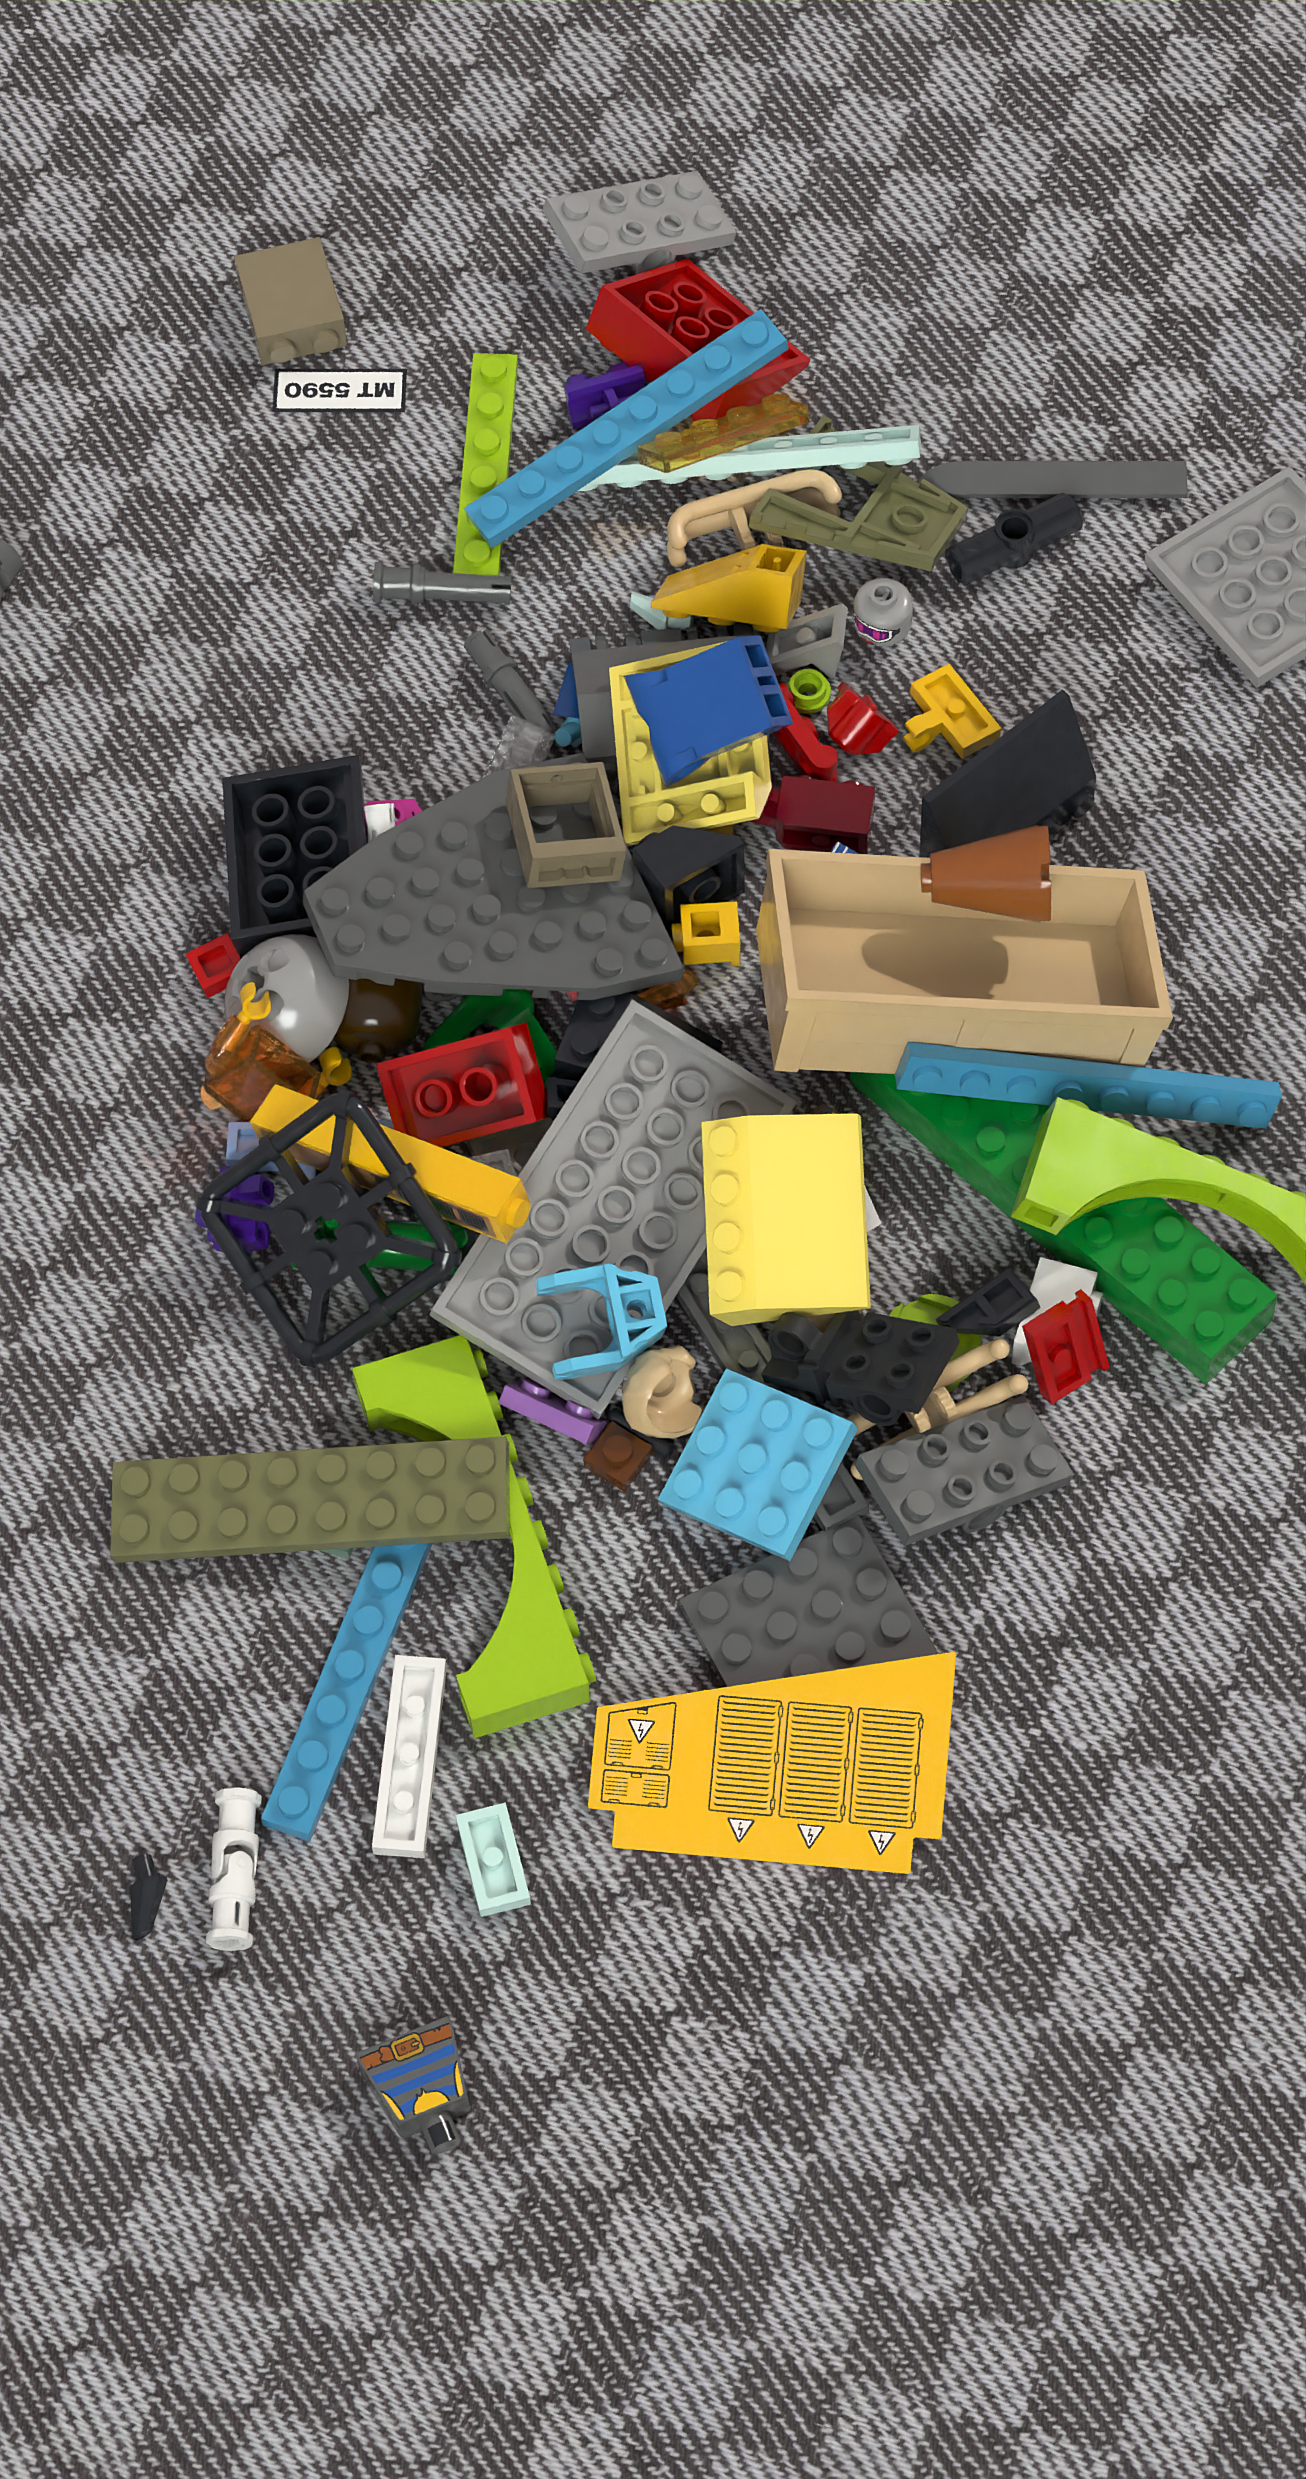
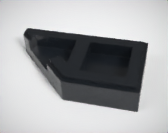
[936,1267,1041,1336]

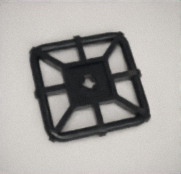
[196,1089,462,1368]

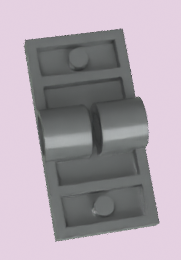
[854,1395,1075,1546]

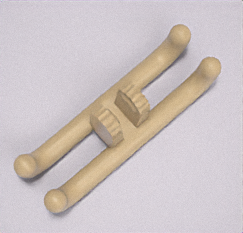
[666,469,842,568]
[846,1339,1029,1480]

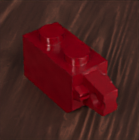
[748,775,875,854]

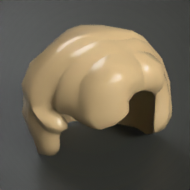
[622,1345,703,1439]

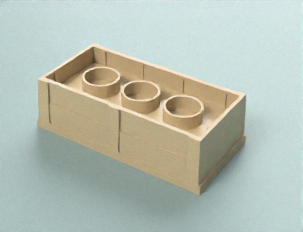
[756,849,1173,1074]

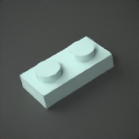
[455,1803,531,1917]

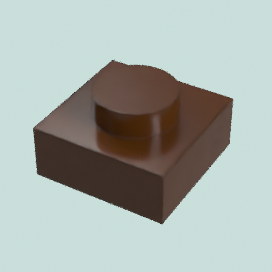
[583,1421,653,1492]

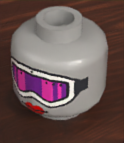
[853,578,913,647]

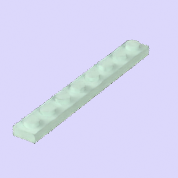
[578,425,921,491]

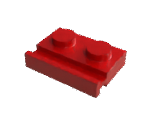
[1022,1289,1110,1404]

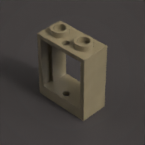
[505,762,626,888]

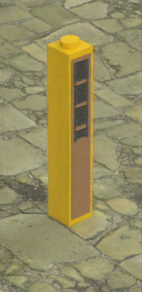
[250,1084,531,1244]

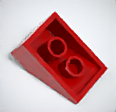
[376,1022,549,1147]

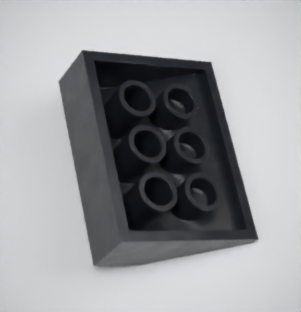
[919,689,1096,858]
[222,755,367,959]

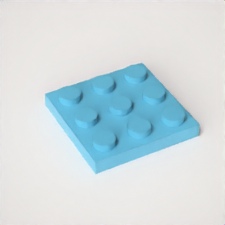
[658,1369,858,1561]

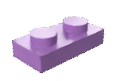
[498,1377,608,1444]

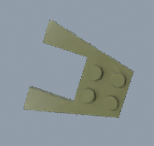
[748,415,969,571]

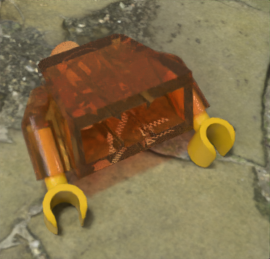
[200,982,352,1122]

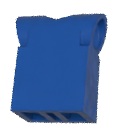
[624,635,794,786]

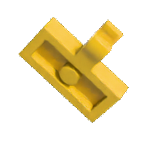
[903,664,1002,759]

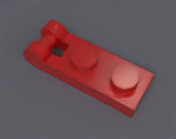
[773,683,838,782]

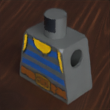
[355,2015,470,2154]

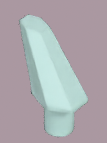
[630,592,694,631]

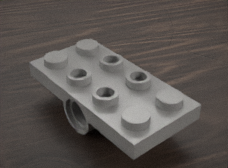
[542,171,737,274]

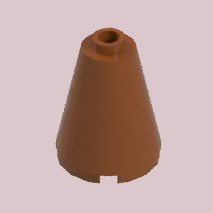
[921,825,1051,923]

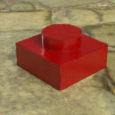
[185,933,241,998]

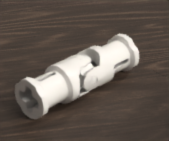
[206,1788,262,1951]

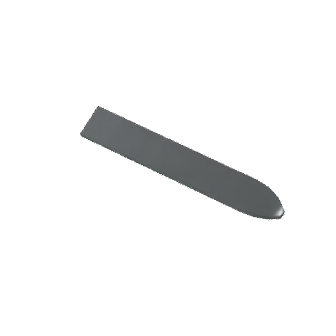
[919,461,1188,498]

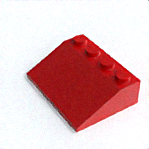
[585,258,811,432]

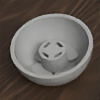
[224,934,349,1073]

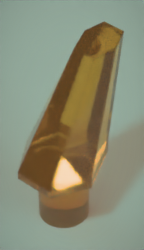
[638,970,698,1010]

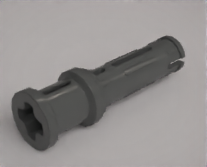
[373,561,512,605]

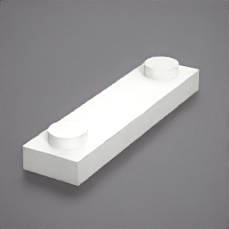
[372,1655,447,1858]

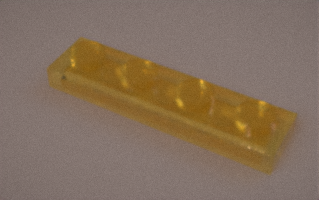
[638,394,810,473]

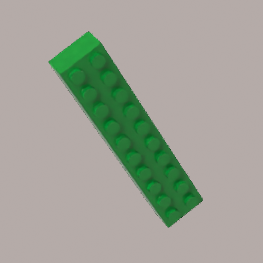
[850,1072,1277,1384]

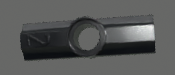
[945,493,1083,585]

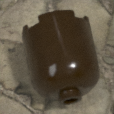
[333,978,424,1063]

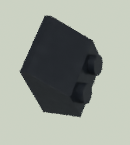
[633,825,745,935]

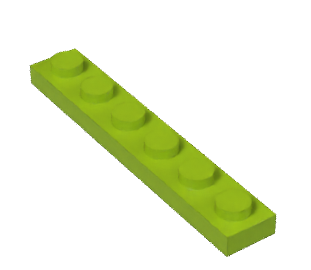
[453,353,518,576]

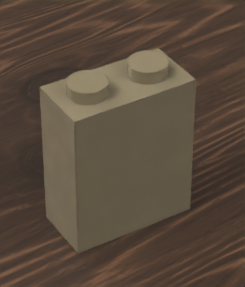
[234,237,347,366]

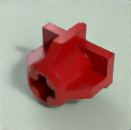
[827,681,899,756]

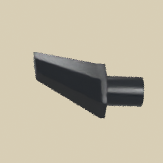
[129,1854,168,1941]

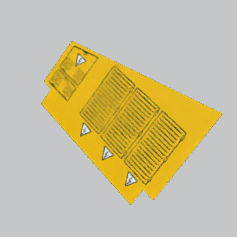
[588,1652,956,1874]

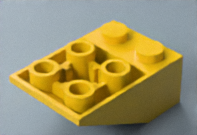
[651,544,807,632]

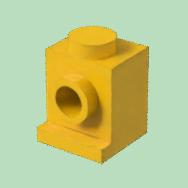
[672,901,740,966]

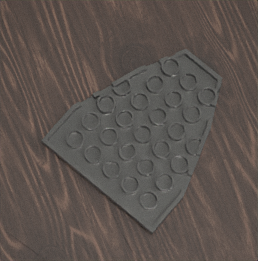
[303,753,684,1000]

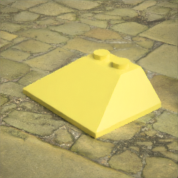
[609,641,772,846]

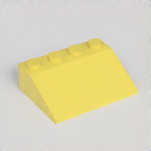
[701,1114,871,1326]

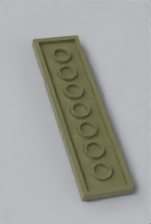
[110,1436,510,1563]

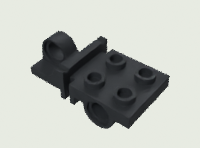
[761,1310,960,1426]

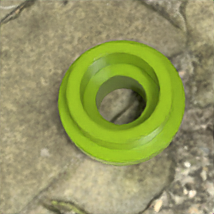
[786,669,831,714]

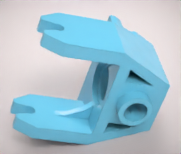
[535,1263,667,1380]

